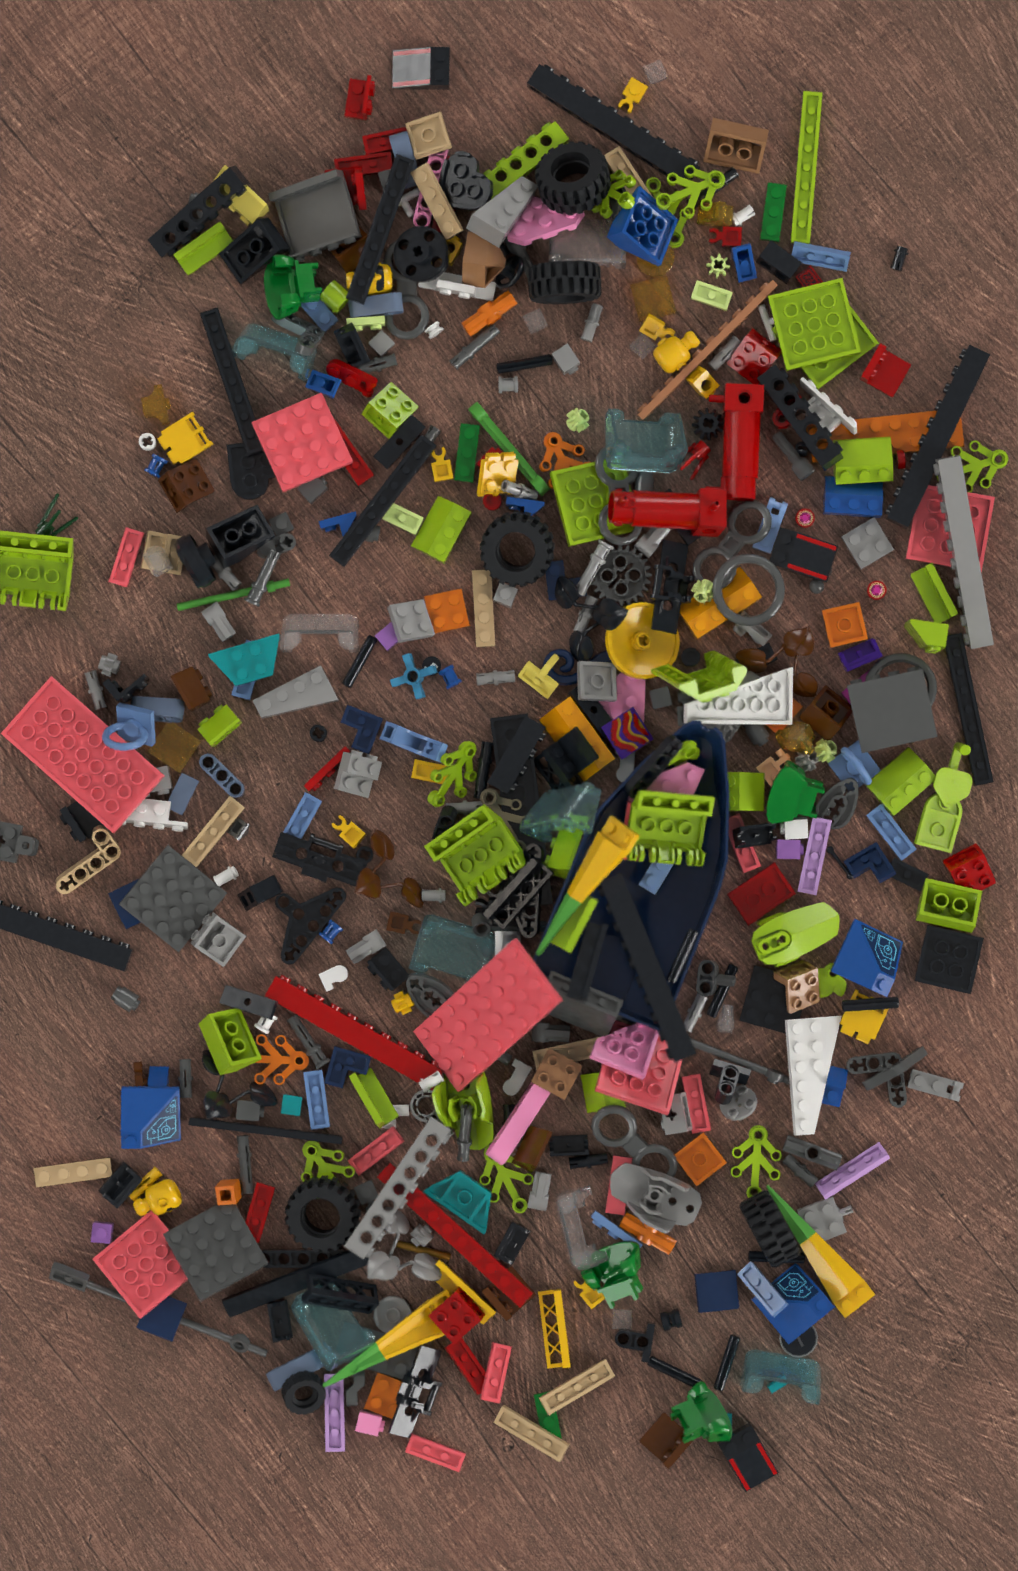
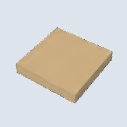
[405,112,452,160]

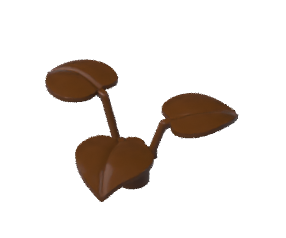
[735,626,818,697]
[355,829,424,908]

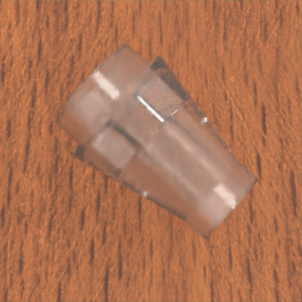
[716,1004,735,1034]

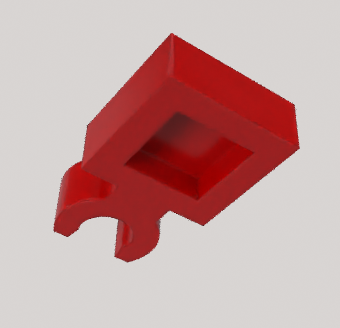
[708,226,742,247]

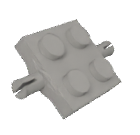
[790,1196,854,1241]

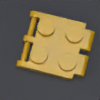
[157,412,213,465]
[477,452,519,497]
[839,989,889,1044]

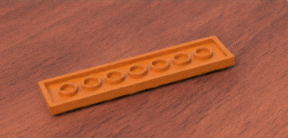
[808,411,964,463]

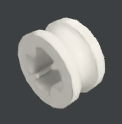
[425,321,444,339]
[139,433,157,451]

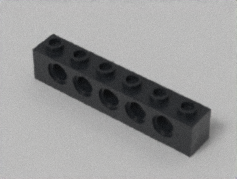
[148,165,250,258]
[757,364,843,471]

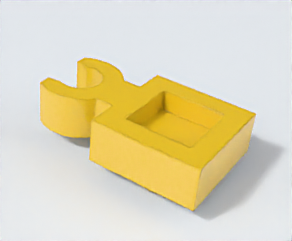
[618,77,648,114]
[639,313,675,340]
[431,447,454,483]
[332,815,366,849]
[574,1275,605,1310]

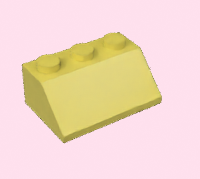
[214,165,269,226]

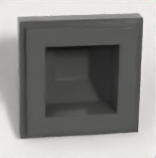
[228,817,250,841]

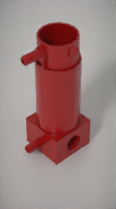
[705,383,764,501]
[608,488,727,537]

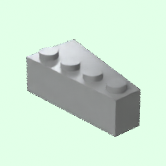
[466,176,538,248]
[252,665,339,719]

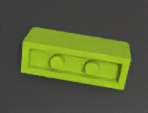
[173,222,233,275]
[910,563,958,623]
[551,896,598,953]
[349,1068,399,1129]

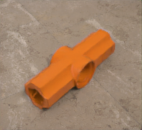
[461,291,517,337]
[619,1212,677,1255]

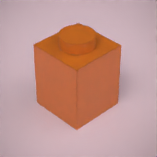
[215,1179,242,1205]

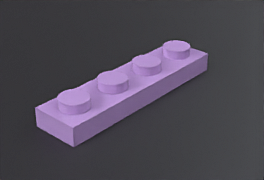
[798,817,832,895]
[815,1142,890,1200]
[324,1373,345,1452]

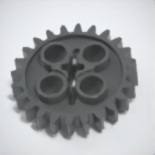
[591,545,652,606]

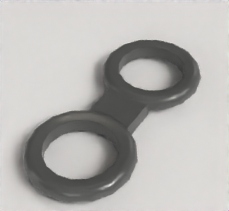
[384,240,430,340]
[595,443,642,546]
[692,500,772,588]
[591,1105,678,1177]

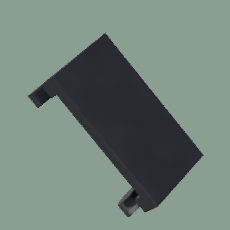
[756,240,802,285]
[333,322,370,367]
[732,823,777,849]
[549,1134,589,1156]
[98,1161,143,1209]
[494,1220,531,1265]
[267,1299,293,1343]

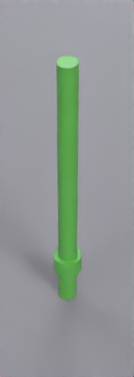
[177,579,290,611]

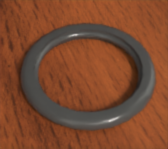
[712,554,785,626]
[865,653,937,707]

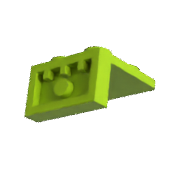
[361,382,419,439]

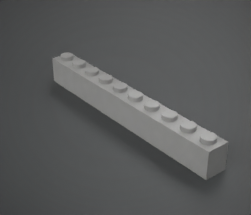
[933,455,994,649]

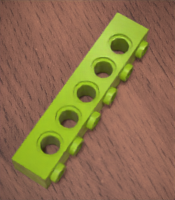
[483,121,569,199]

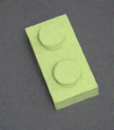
[691,280,733,311]
[346,316,386,331]
[382,503,424,535]

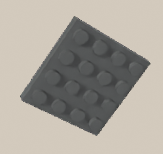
[119,844,227,952]
[163,1204,268,1302]

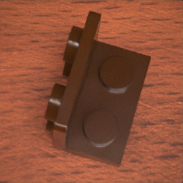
[158,459,215,513]
[482,1266,536,1322]
[639,1412,694,1469]

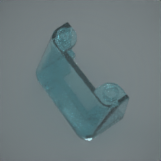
[232,323,317,382]
[605,409,688,473]
[519,782,601,843]
[409,915,495,983]
[291,1277,375,1371]
[740,1350,821,1405]

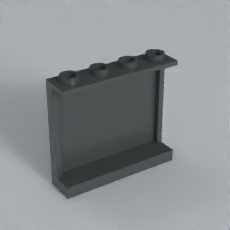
[268,169,362,262]
[847,666,938,753]
[548,971,623,1036]

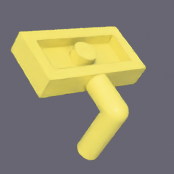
[518,654,559,699]

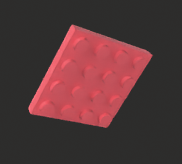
[251,393,353,493]
[905,485,995,572]
[595,1020,682,1115]
[92,1210,188,1319]

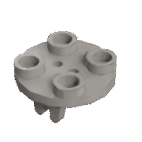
[720,1085,758,1121]

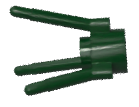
[35,493,78,536]

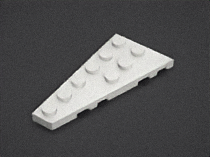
[684,667,793,725]
[785,1016,841,1136]

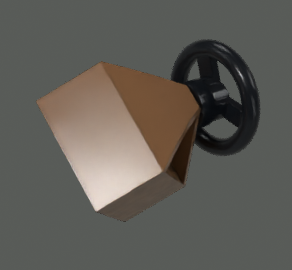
[462,232,524,290]

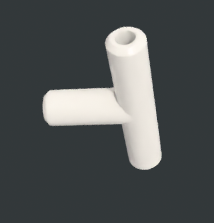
[399,188,420,218]
[758,304,777,342]

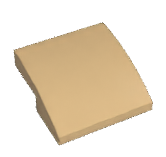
[141,530,183,575]

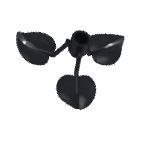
[555,576,628,662]
[202,1050,278,1119]

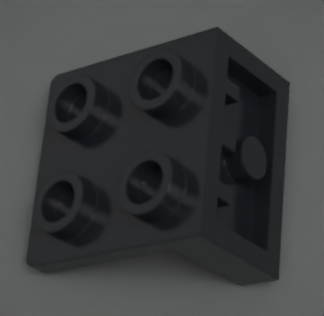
[102,674,149,703]
[542,727,599,783]
[367,947,409,992]

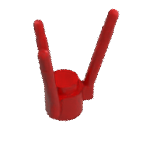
[663,440,711,480]

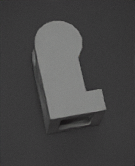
[615,750,635,783]
[503,1058,532,1096]

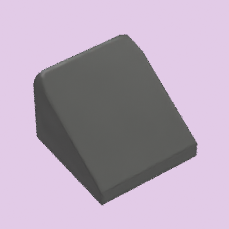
[649,686,672,710]

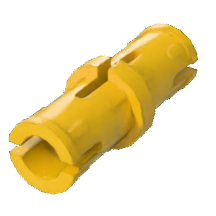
[129,1166,163,1201]

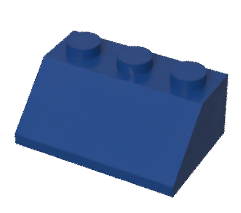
[823,476,883,518]

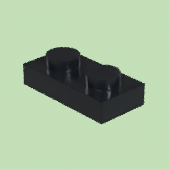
[891,858,929,892]

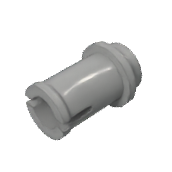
[422,888,446,903]

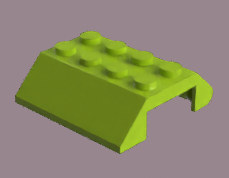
[0,531,74,611]
[651,650,747,703]
[626,790,715,867]
[424,804,526,906]

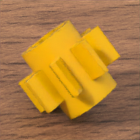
[391,990,415,1015]

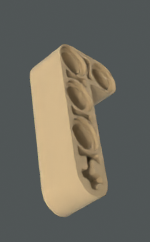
[56,825,121,894]

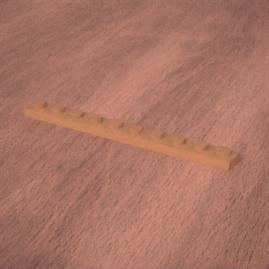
[637,280,778,422]

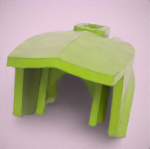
[751,902,840,968]
[432,1072,494,1150]

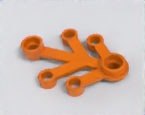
[539,432,591,489]
[254,1034,309,1085]

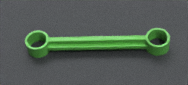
[468,402,550,497]

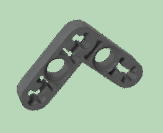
[271,314,325,356]
[862,1046,928,1091]
[846,1052,907,1108]

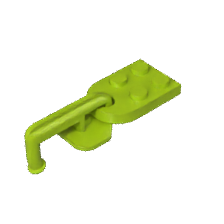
[914,742,972,853]

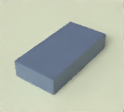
[168,773,199,816]

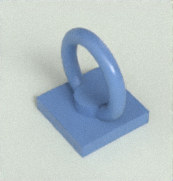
[102,702,156,751]
[827,740,881,792]

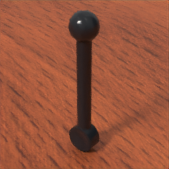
[826,846,853,880]

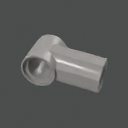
[634,528,671,559]
[201,601,236,642]
[346,929,386,964]
[527,1171,552,1211]

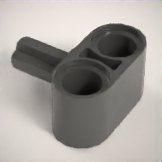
[696,960,736,996]

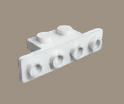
[418,272,496,301]
[800,377,857,435]
[122,799,188,832]

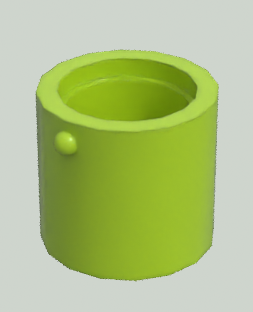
[320,280,348,314]

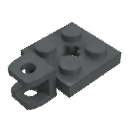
[0,821,39,863]

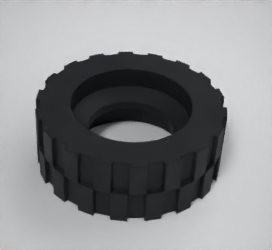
[281,1371,326,1415]

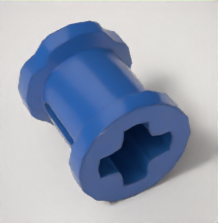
[144,454,168,478]
[438,665,462,690]
[319,919,344,945]

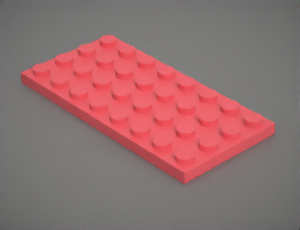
[0,676,165,833]
[413,938,563,1092]

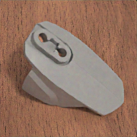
[610,1163,702,1234]

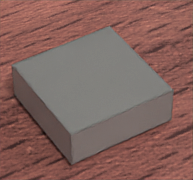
[368,330,395,357]

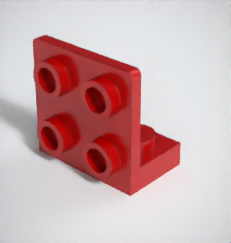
[344,75,376,121]
[324,166,367,210]
[727,328,781,385]
[860,343,911,398]
[942,843,996,891]
[429,1287,486,1344]

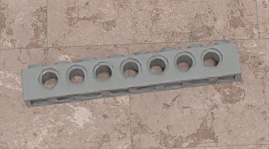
[344,1117,451,1260]

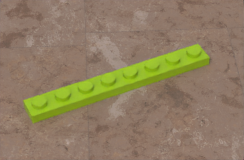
[790,91,823,244]

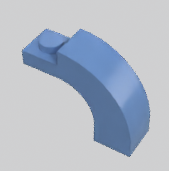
[380,721,448,763]

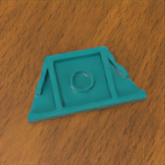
[208,633,280,686]
[424,1170,492,1234]

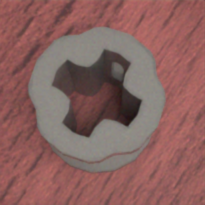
[498,376,518,393]

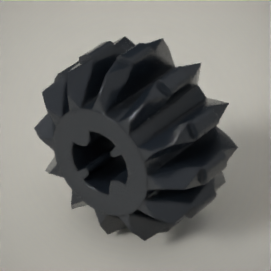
[692,408,724,441]

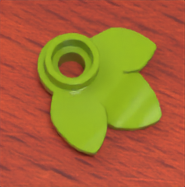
[667,740,700,766]
[818,963,846,998]

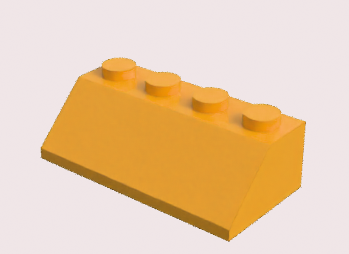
[679,567,762,640]
[539,697,615,782]

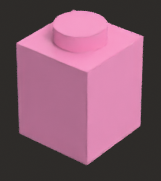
[355,1410,385,1436]

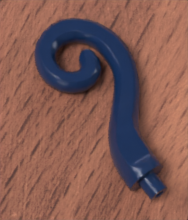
[543,649,612,686]

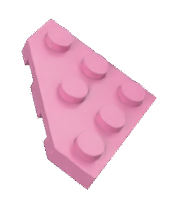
[507,196,585,246]
[599,672,646,723]
[628,761,705,802]
[589,1023,659,1080]

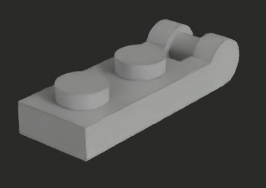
[907,1069,964,1102]

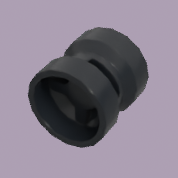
[659,1308,683,1332]

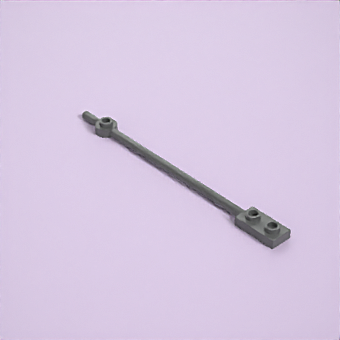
[616,1015,790,1085]
[49,1261,268,1357]

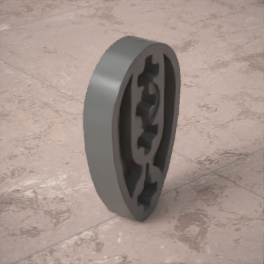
[816,778,859,829]
[406,972,454,1017]

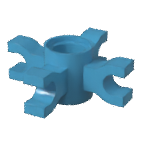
[390,653,438,699]

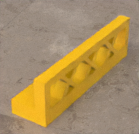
[435,1258,496,1325]
[538,1289,570,1369]

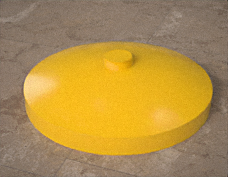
[605,602,680,679]

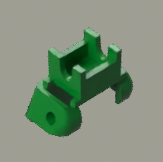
[264,254,322,321]
[766,761,825,824]
[581,1241,643,1309]
[670,1381,732,1444]

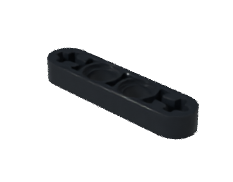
[625,735,682,799]

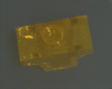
[697,201,733,227]
[141,384,171,425]
[775,721,816,755]

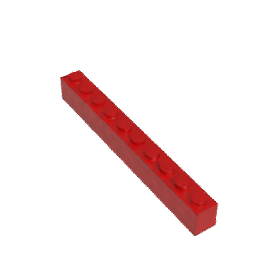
[265,974,443,1091]
[377,1163,533,1308]

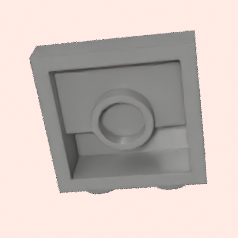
[334,750,382,798]
[191,912,246,967]

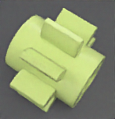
[706,253,730,279]
[566,408,589,433]
[691,579,713,603]
[813,739,837,763]

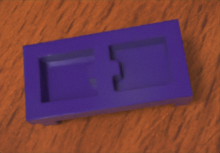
[837,638,882,673]

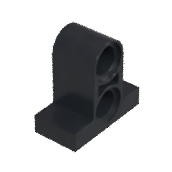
[237,875,284,911]
[709,1059,751,1105]
[614,1322,655,1363]

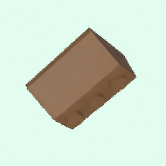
[703,118,769,174]

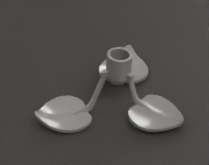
[367,1207,442,1281]

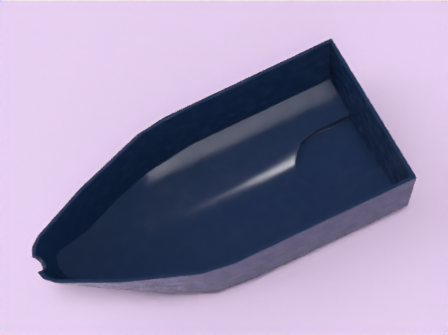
[533,721,729,1031]

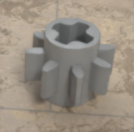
[98,653,121,677]
[795,748,819,772]
[410,1224,433,1247]

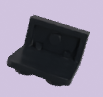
[59,801,104,843]

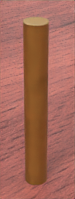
[396,1240,451,1261]

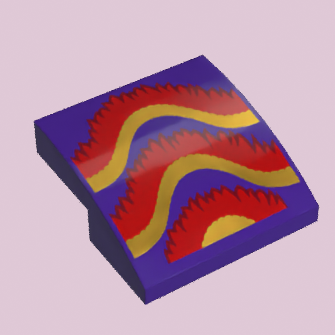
[601,707,653,760]

